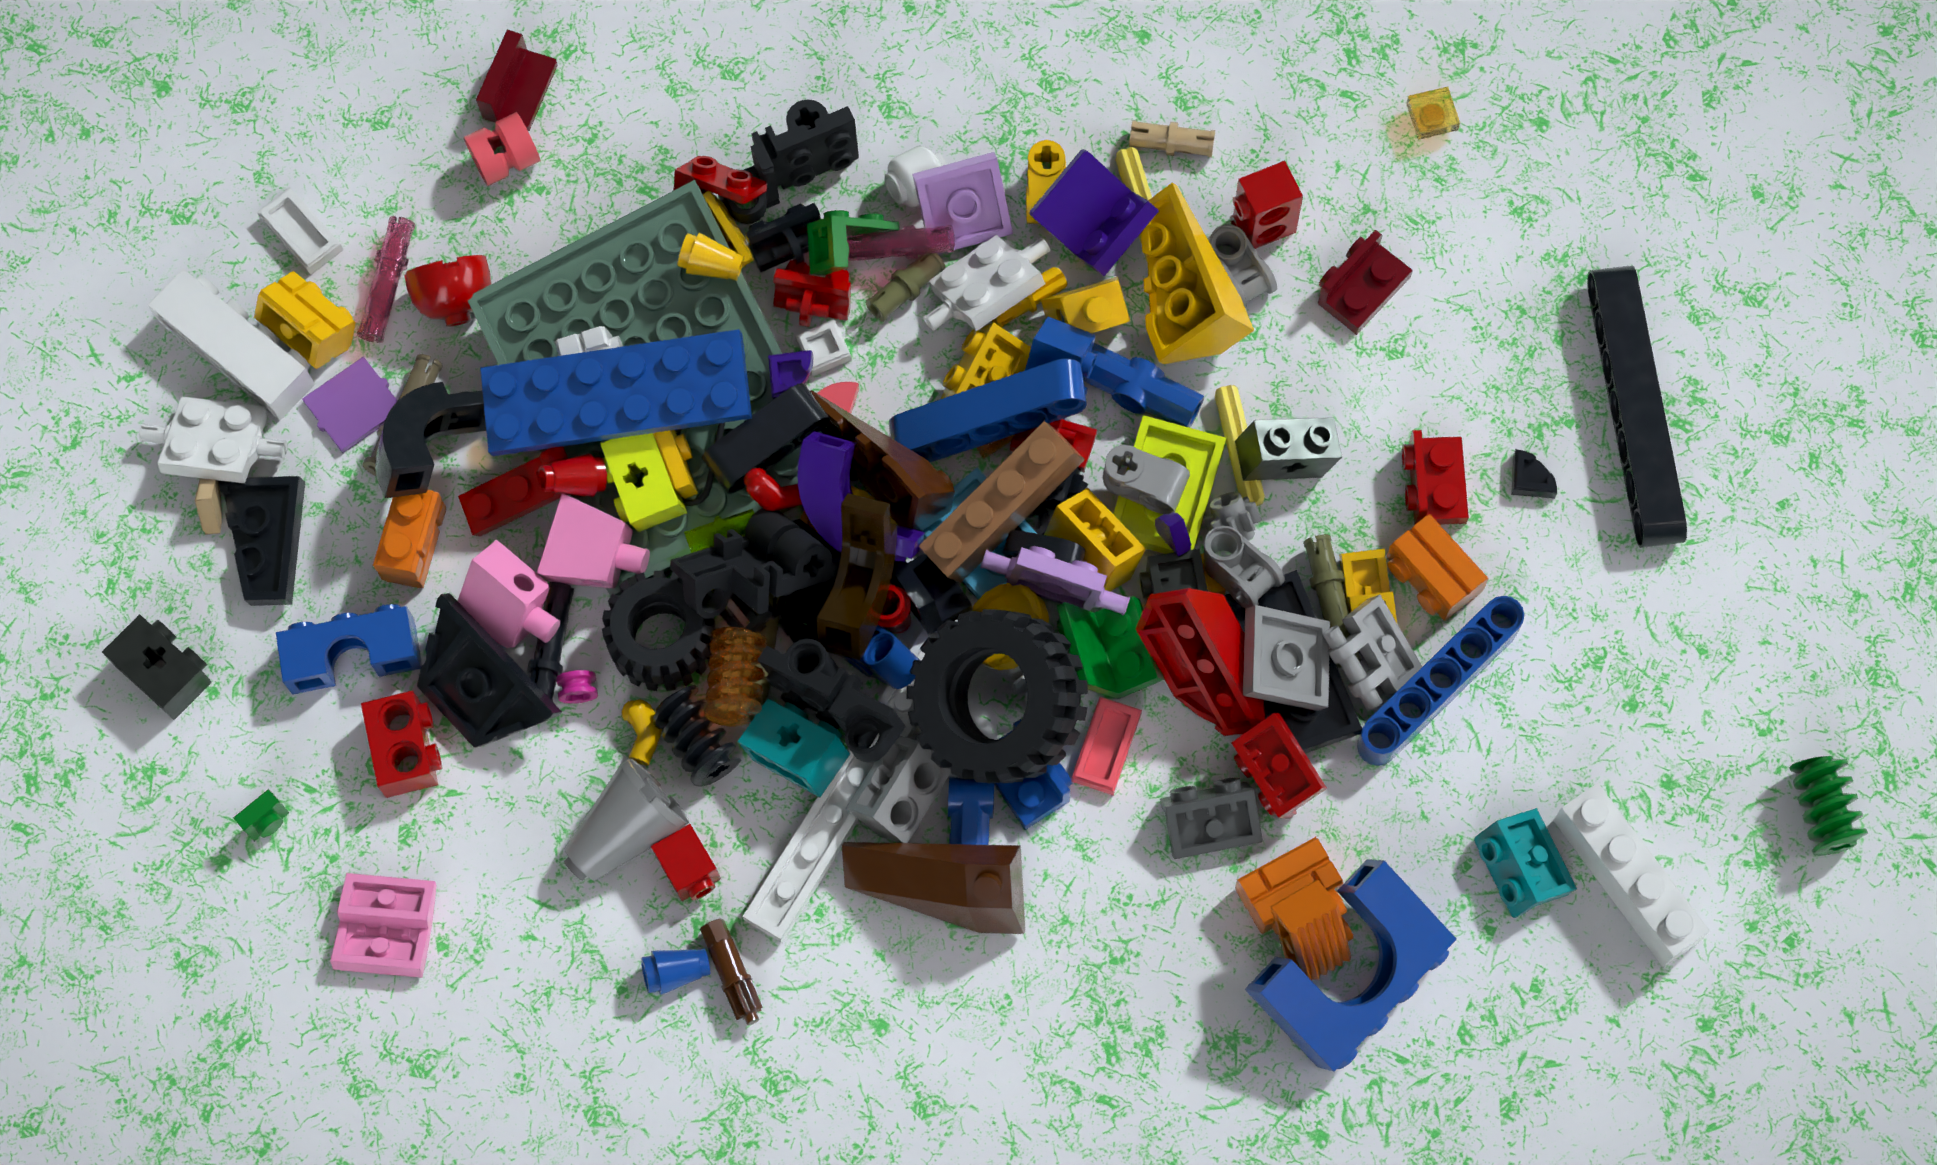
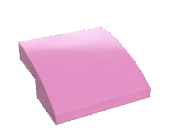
[330,873,437,978]

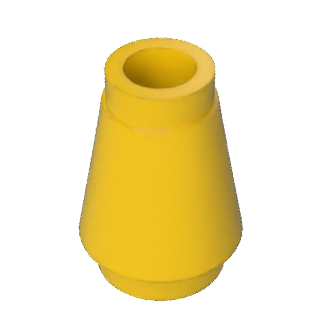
[677,232,745,281]

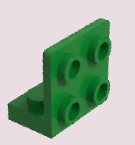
[1057,596,1165,699]

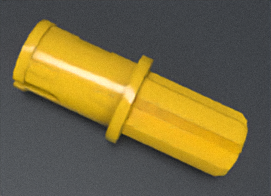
[992,267,1068,327]

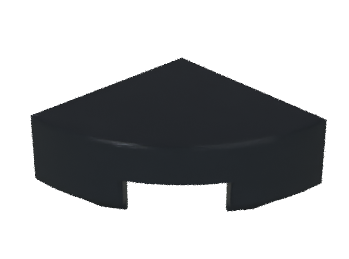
[1511,449,1557,499]

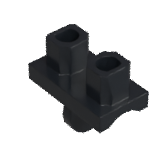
[745,203,821,272]

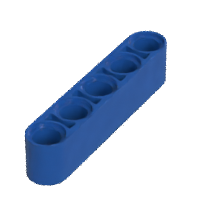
[888,359,1087,463]
[1357,596,1525,766]

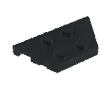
[417,593,562,748]

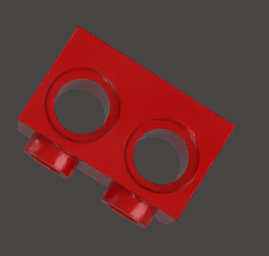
[1230,160,1303,249]
[361,690,442,798]

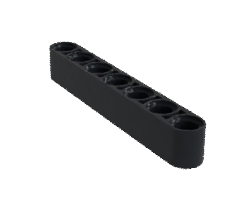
[1587,265,1687,548]

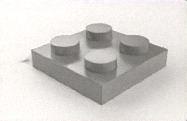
[1243,605,1330,711]

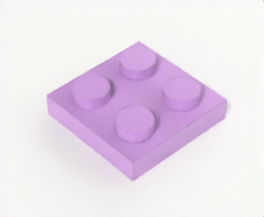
[912,152,1013,254]

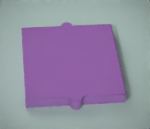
[302,356,397,453]

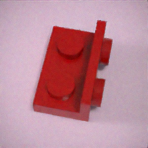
[1402,430,1469,525]
[1231,712,1327,819]

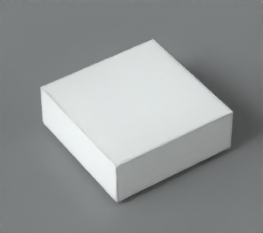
[795,319,852,376]

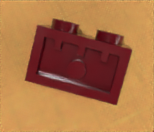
[1318,230,1413,335]

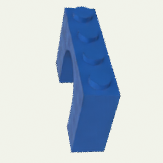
[1245,859,1457,1072]

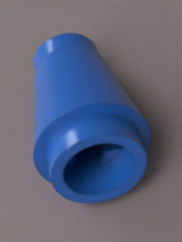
[641,948,711,995]

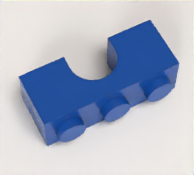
[276,604,422,695]

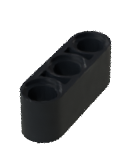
[702,383,830,494]

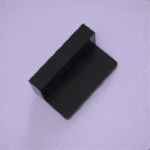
[891,554,973,636]

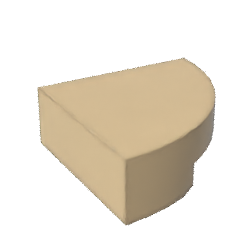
[195,478,222,535]

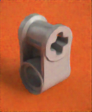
[1209,224,1277,308]
[1102,444,1190,514]
[1203,526,1285,609]

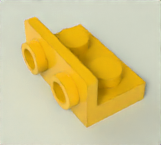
[940,322,1031,399]

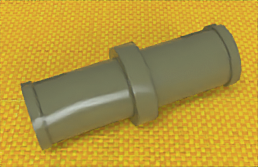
[865,248,946,322]

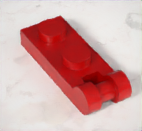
[458,446,568,537]

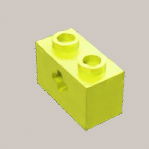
[600,433,687,532]

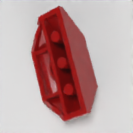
[1136,588,1265,736]

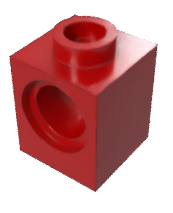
[651,824,721,902]

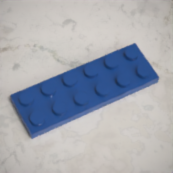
[480,329,752,456]

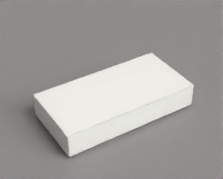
[257,187,343,275]

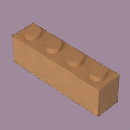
[919,421,1085,583]

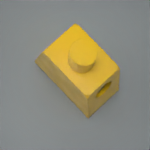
[1040,276,1130,333]

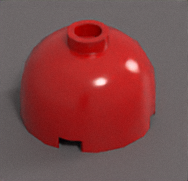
[404,255,492,327]

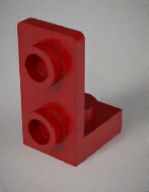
[673,156,767,204]

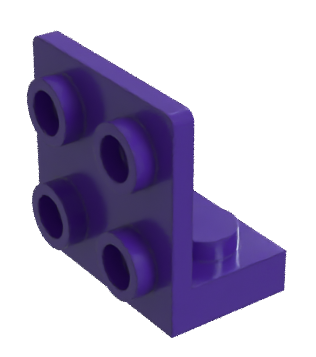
[1030,149,1159,276]

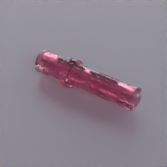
[357,216,416,343]
[847,225,955,261]

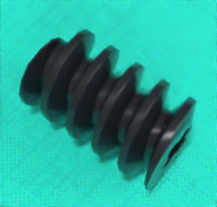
[653,685,741,787]

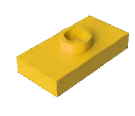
[653,430,698,499]

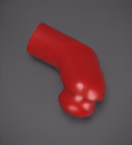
[744,468,802,511]

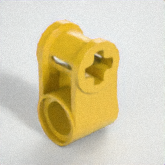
[1026,140,1066,224]

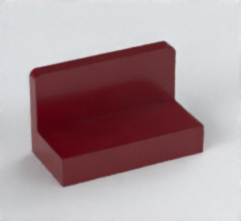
[476,29,558,131]

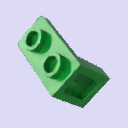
[807,210,900,275]

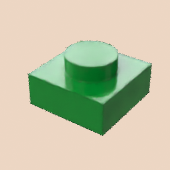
[233,789,289,842]

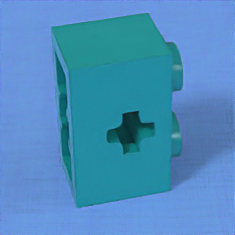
[737,699,850,798]

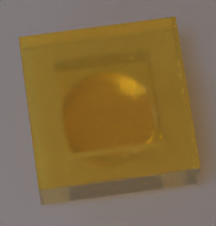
[1406,87,1460,140]

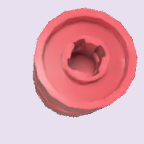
[464,112,541,186]

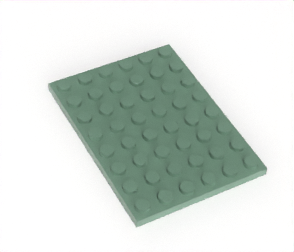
[468,180,823,597]

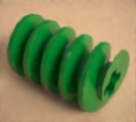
[1789,756,1868,856]

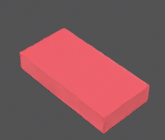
[1071,697,1142,796]

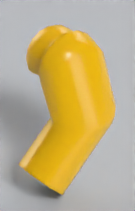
[622,699,662,766]

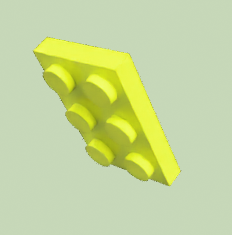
[1113,415,1226,554]

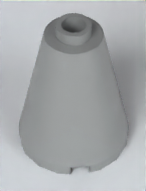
[564,759,689,881]

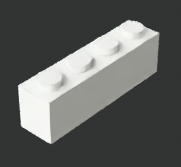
[147,269,315,421]
[1553,783,1710,968]

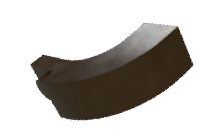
[817,493,897,660]

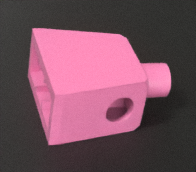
[537,494,650,588]
[458,540,560,648]

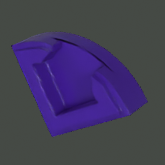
[768,350,814,400]
[1155,512,1191,557]

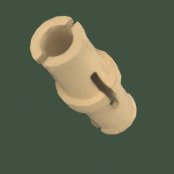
[1129,120,1215,158]

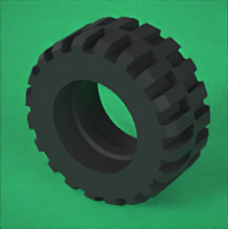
[906,609,1088,783]

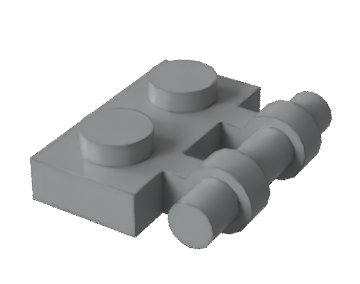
[1323,595,1422,710]

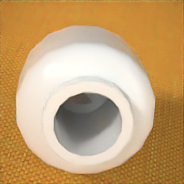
[884,145,947,208]

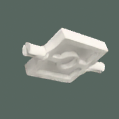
[923,235,1051,331]
[139,396,288,484]

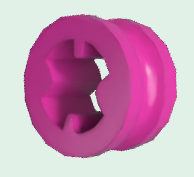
[556,670,598,704]

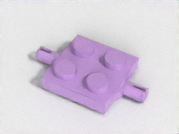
[980,546,1130,615]

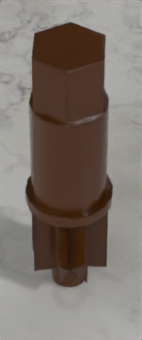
[700,918,763,1025]

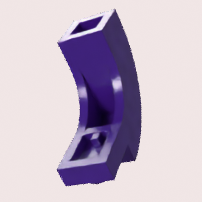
[797,431,925,561]

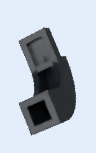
[375,382,486,498]

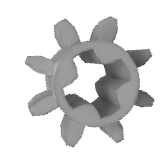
[1203,492,1262,541]

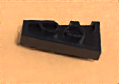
[218,476,305,606]

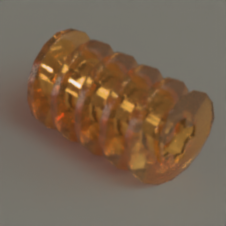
[704,626,767,727]

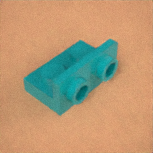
[1474,808,1577,918]

